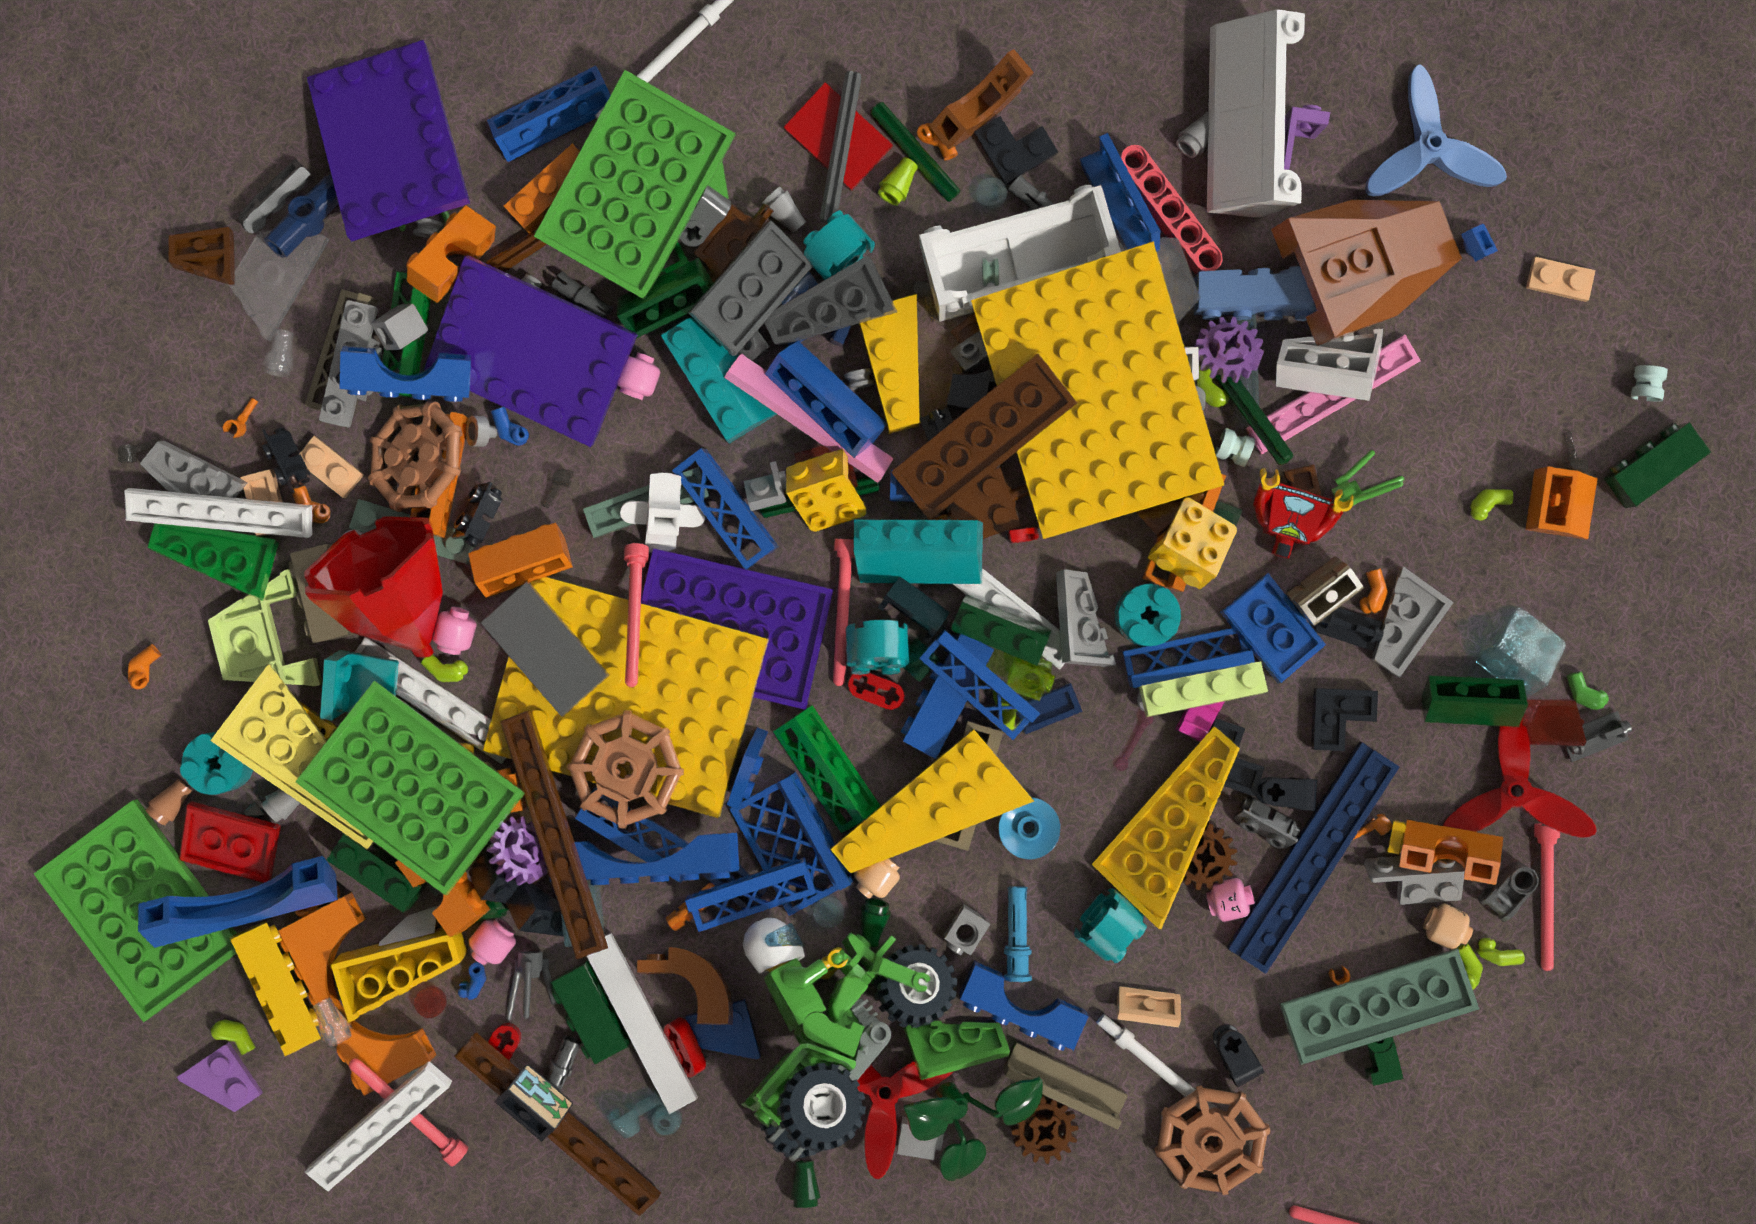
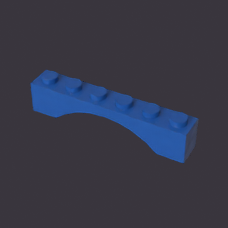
[550,833,739,885]
[138,856,338,948]

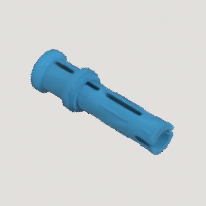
[1004,886,1032,982]

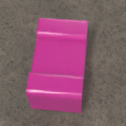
[1175,701,1225,742]

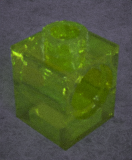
[1006,657,1055,701]

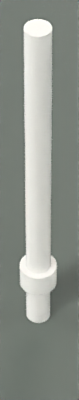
[595,0,734,120]
[1097,1014,1216,1110]

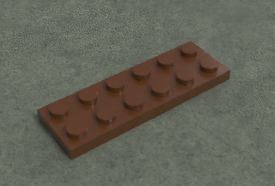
[891,353,1078,520]

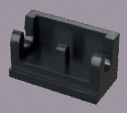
[878,577,950,643]

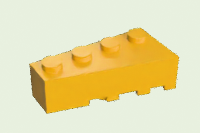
[859,294,920,434]
[230,921,321,1056]
[331,927,467,1023]

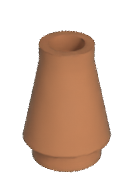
[145,779,192,826]

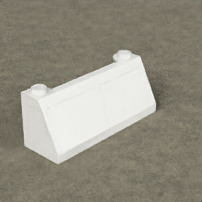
[1207,9,1305,217]
[919,185,1121,322]

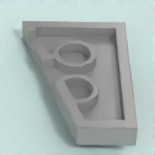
[140,441,248,498]
[1372,566,1454,678]
[1056,570,1116,667]

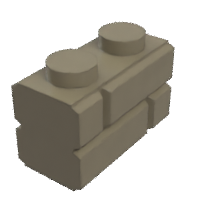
[1286,556,1364,626]

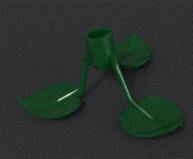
[903,1076,1043,1181]

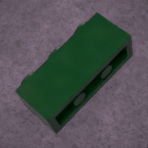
[617,258,713,339]
[1604,422,1711,508]
[951,595,1052,666]
[1422,675,1528,727]
[326,834,427,913]
[551,960,631,1065]

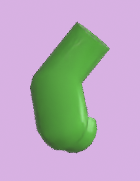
[1567,671,1608,710]

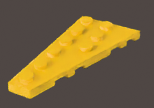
[1092,726,1240,929]
[830,729,1034,873]

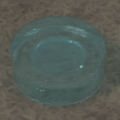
[976,177,1007,210]
[813,896,844,928]

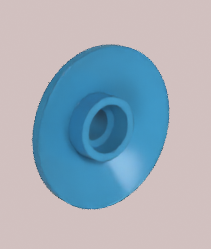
[999,797,1061,859]

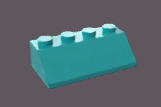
[661,317,777,444]
[854,520,983,584]

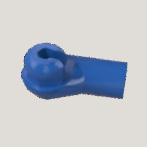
[491,407,529,445]
[458,962,486,1000]

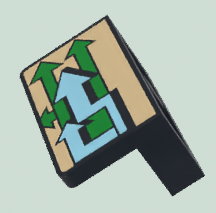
[494,1065,573,1142]

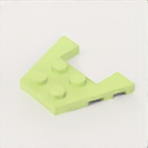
[208,569,323,686]

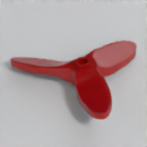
[1443,718,1597,838]
[857,1061,954,1179]

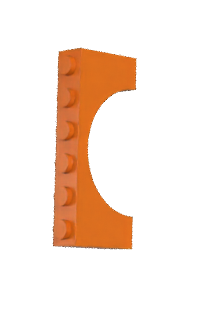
[278,892,436,1096]

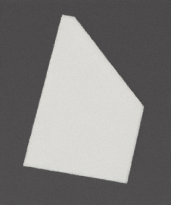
[379,906,438,946]

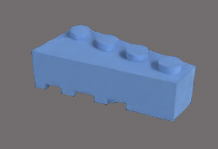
[1194,266,1317,321]

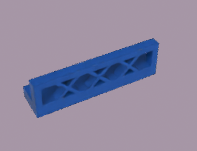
[487,66,611,162]
[1080,133,1160,252]
[672,448,779,570]
[1122,628,1255,688]
[919,630,1040,740]
[575,786,689,883]
[685,857,816,932]

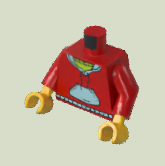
[1253,468,1354,559]

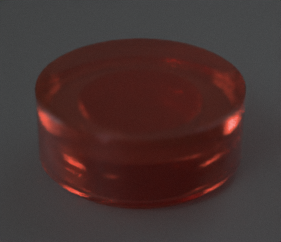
[414,986,447,1018]

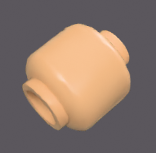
[854,858,900,899]
[1423,903,1473,950]

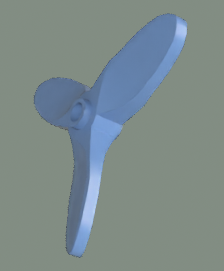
[1365,65,1507,196]

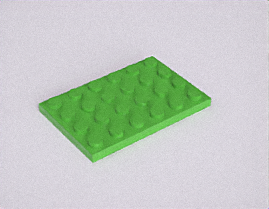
[534,70,736,299]
[296,681,525,895]
[34,799,237,1022]

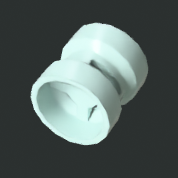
[1631,365,1668,402]
[1215,428,1255,467]

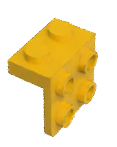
[786,448,866,531]
[1148,498,1237,589]

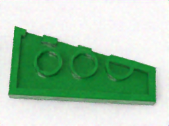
[147,523,279,601]

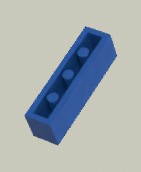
[765,341,887,458]
[900,634,994,759]

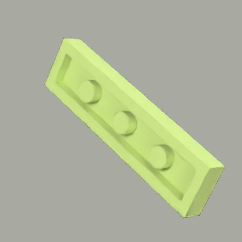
[1139,661,1268,717]

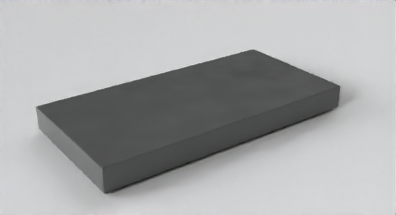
[688,220,812,356]
[481,582,609,716]

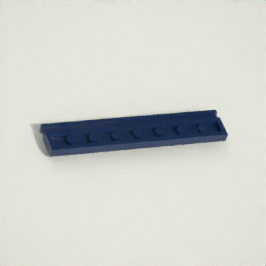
[1226,742,1400,974]

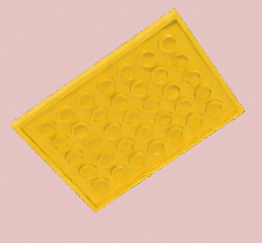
[971,241,1224,539]
[483,577,769,818]

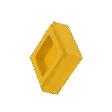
[1388,821,1406,854]

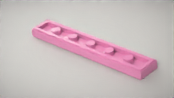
[1245,335,1421,455]
[724,354,894,483]

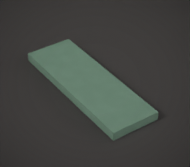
[1279,949,1479,1065]

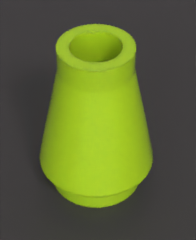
[878,157,918,206]

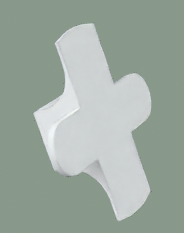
[620,473,705,553]

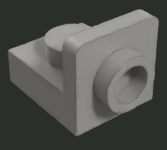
[744,461,786,511]

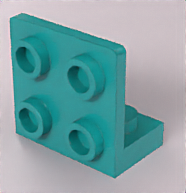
[320,650,399,721]

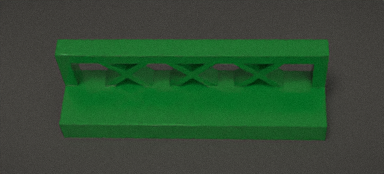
[378,272,431,399]
[773,705,881,833]

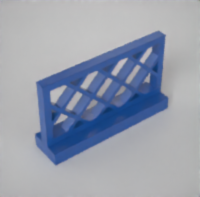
[730,772,855,916]

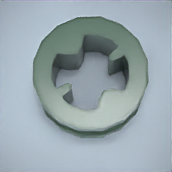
[982,258,999,287]

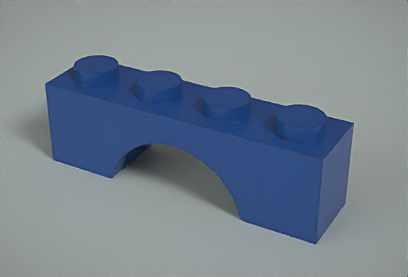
[339,346,471,402]
[959,961,1089,1051]

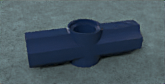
[264,174,339,258]

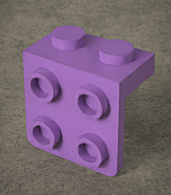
[1284,105,1330,170]

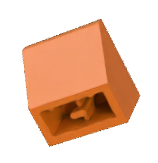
[1525,466,1597,540]

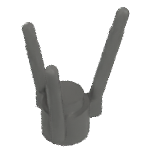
[505,951,557,1021]

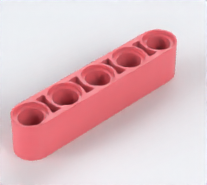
[1120,145,1222,275]

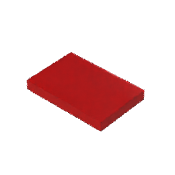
[784,82,893,191]
[179,801,281,883]

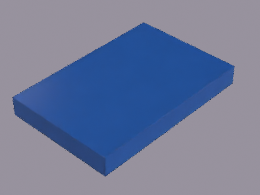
[1220,573,1326,684]

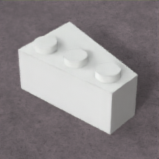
[1276,329,1383,401]

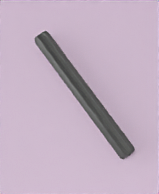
[820,71,862,224]

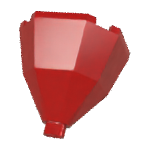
[304,516,443,658]

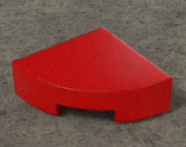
[1008,527,1039,544]

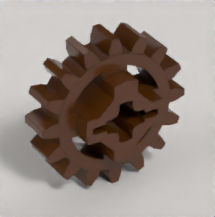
[1182,823,1238,890]
[1011,1094,1079,1164]

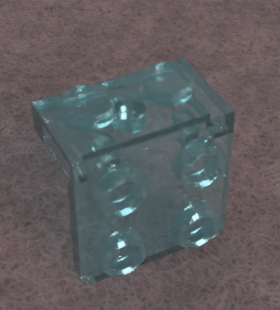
[1476,608,1566,698]

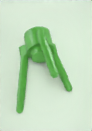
[1331,450,1404,506]

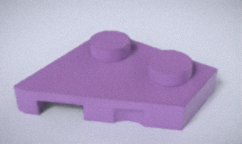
[177,1042,263,1112]

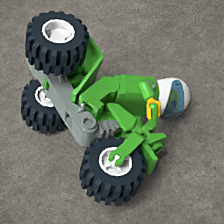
[742,918,957,1161]

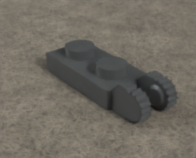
[238,159,311,234]

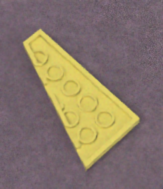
[210,664,374,849]

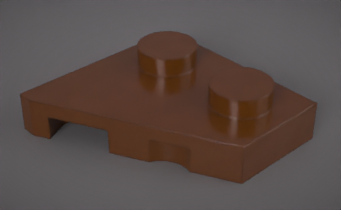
[169,227,235,285]

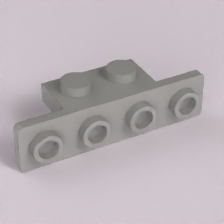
[319,300,382,428]
[1364,856,1464,905]

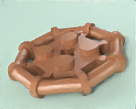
[368,400,463,512]
[567,710,684,828]
[1155,1085,1271,1195]

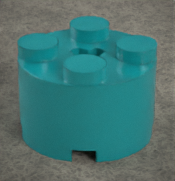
[803,210,875,280]
[1115,584,1181,646]
[846,620,909,675]
[180,732,254,795]
[1074,888,1147,963]

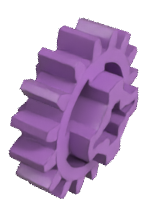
[1195,317,1264,383]
[487,816,548,885]

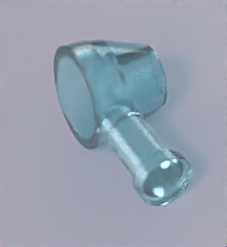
[607,1091,664,1138]
[651,1104,682,1136]

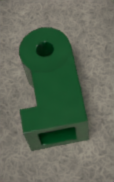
[1365,1036,1404,1086]

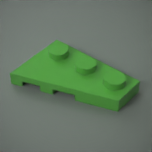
[904,1021,1010,1080]

